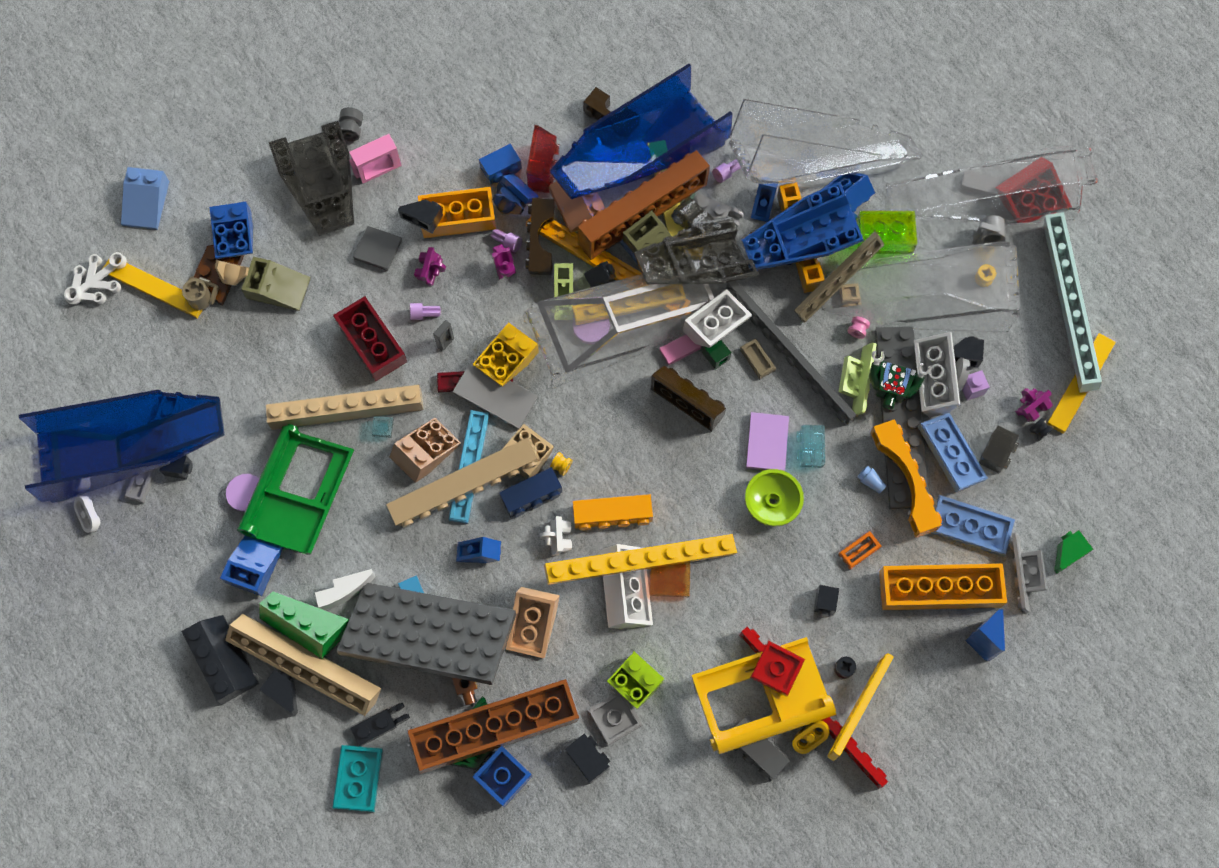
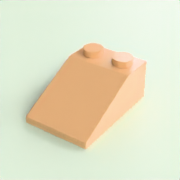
[506,587,560,658]

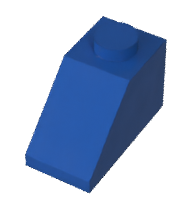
[751,178,778,222]
[456,537,501,563]

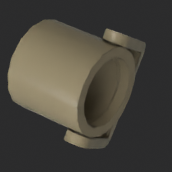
[182,277,219,310]

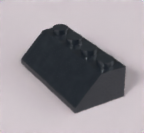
[181,615,259,704]

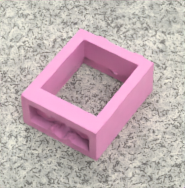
[349,134,401,184]

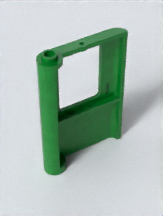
[237,424,354,555]

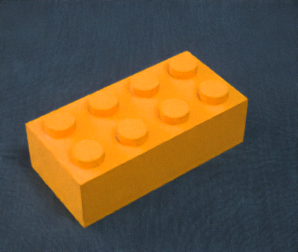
[418,187,496,238]

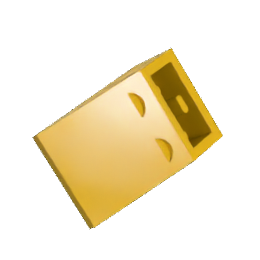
[473,322,539,387]

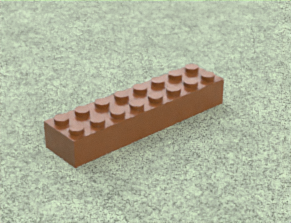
[578,150,710,260]
[407,679,579,774]

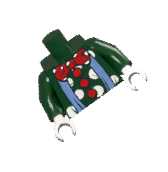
[869,351,930,409]

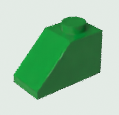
[1054,530,1093,574]

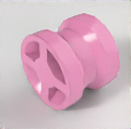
[847,316,870,339]

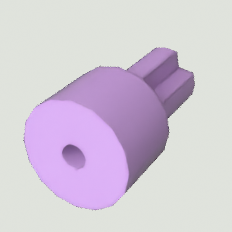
[712,159,743,183]
[491,229,522,252]
[410,303,441,320]

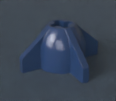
[492,181,524,215]

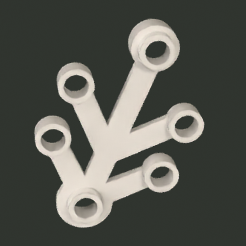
[64,252,127,305]

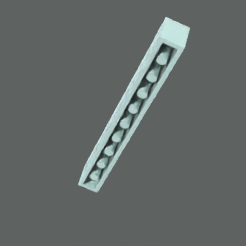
[1043,212,1102,393]

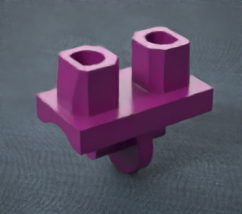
[492,244,516,280]
[414,247,446,286]
[1015,388,1053,422]

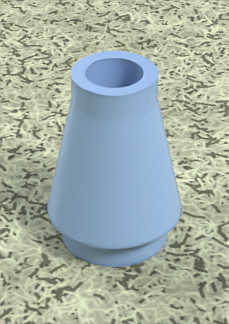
[857,466,887,494]

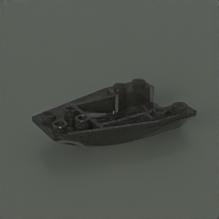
[268,121,355,236]

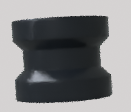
[1029,417,1054,441]
[834,656,856,679]

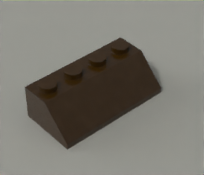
[650,366,726,432]

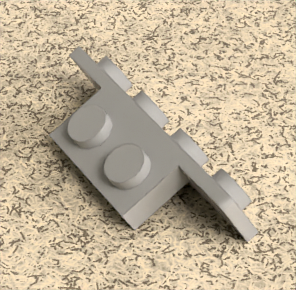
[1010,532,1047,613]

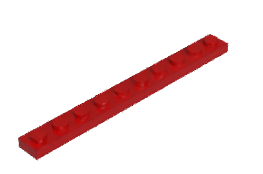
[740,627,888,789]

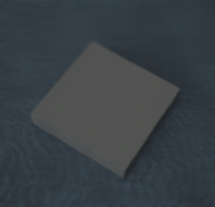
[353,226,402,271]

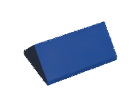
[965,609,1005,661]

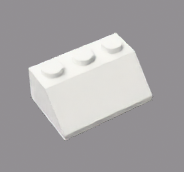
[683,289,752,348]

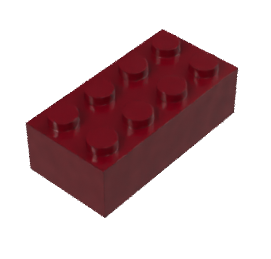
[333,296,408,382]

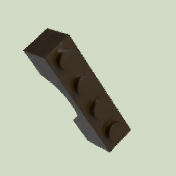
[525,198,555,275]

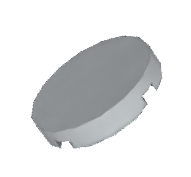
[955,358,970,392]

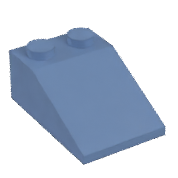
[121,167,170,230]

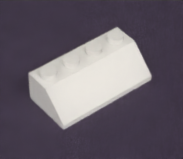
[914,332,960,417]
[600,544,653,629]

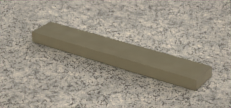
[794,232,884,323]

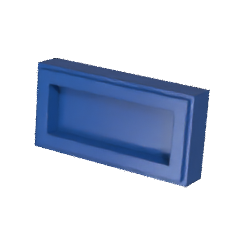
[501,173,539,204]

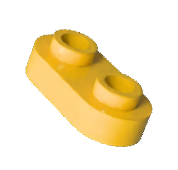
[792,720,829,754]

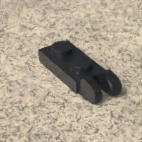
[350,702,410,747]

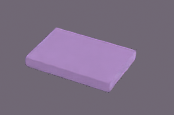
[746,412,789,471]

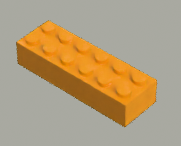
[879,564,1007,610]

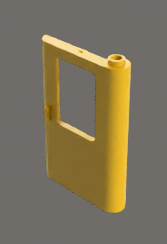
[692,637,836,754]

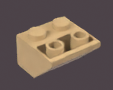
[503,424,554,479]

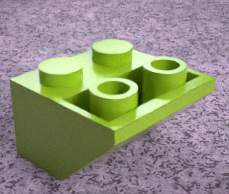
[607,651,664,709]

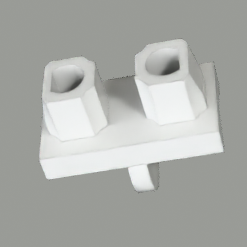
[539,516,572,556]

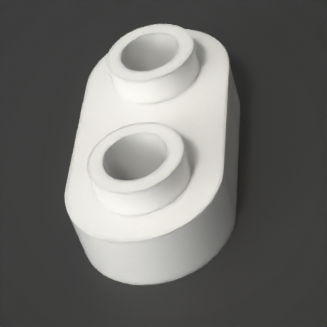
[74,496,100,533]

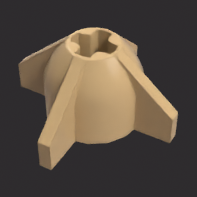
[215,260,249,286]

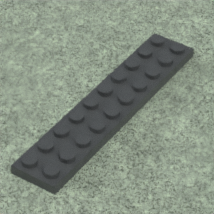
[875,327,928,509]

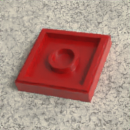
[750,640,805,697]

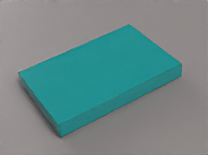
[332,745,383,812]

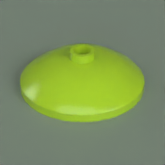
[745,469,804,527]

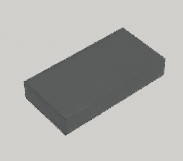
[433,320,454,351]

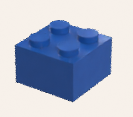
[473,746,533,807]

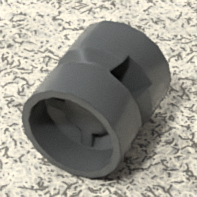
[336,107,363,141]

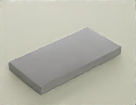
[453,360,538,430]

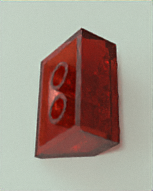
[526,125,560,193]

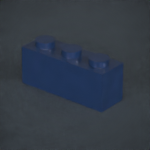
[499,467,562,518]

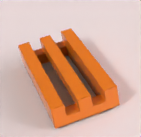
[838,531,882,570]

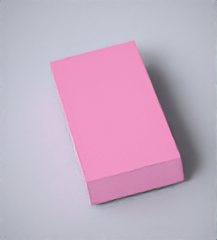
[659,335,702,365]

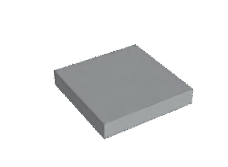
[587,692,643,746]

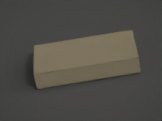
[740,339,776,379]

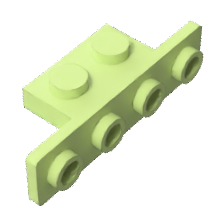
[838,343,877,416]

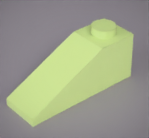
[554,263,573,320]

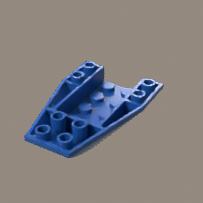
[742,182,864,270]

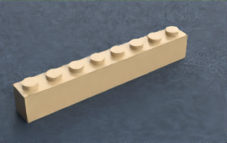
[266,385,424,430]
[386,438,540,528]
[225,614,381,716]

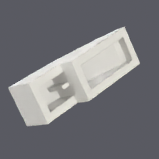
[315,569,375,611]

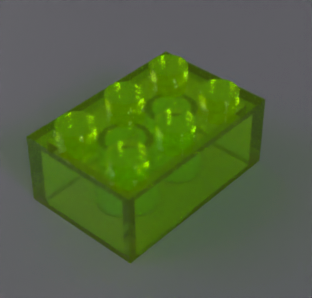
[856,211,917,254]

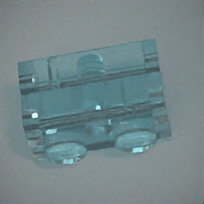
[796,425,825,468]

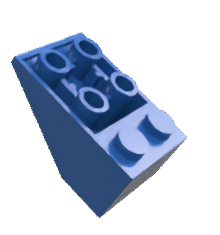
[209,201,253,259]
[220,536,283,597]

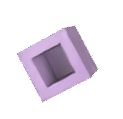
[962,370,990,401]

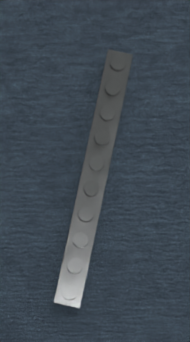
[726,277,856,425]

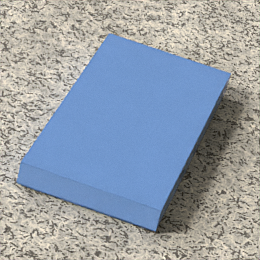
[917,413,988,492]
[931,495,1015,557]

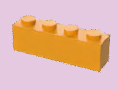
[573,494,653,531]

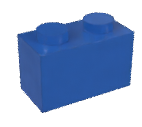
[479,143,522,185]

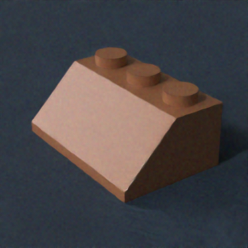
[548,169,606,233]

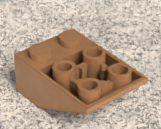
[389,418,461,483]

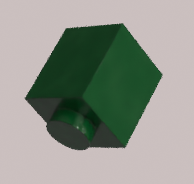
[702,340,732,370]

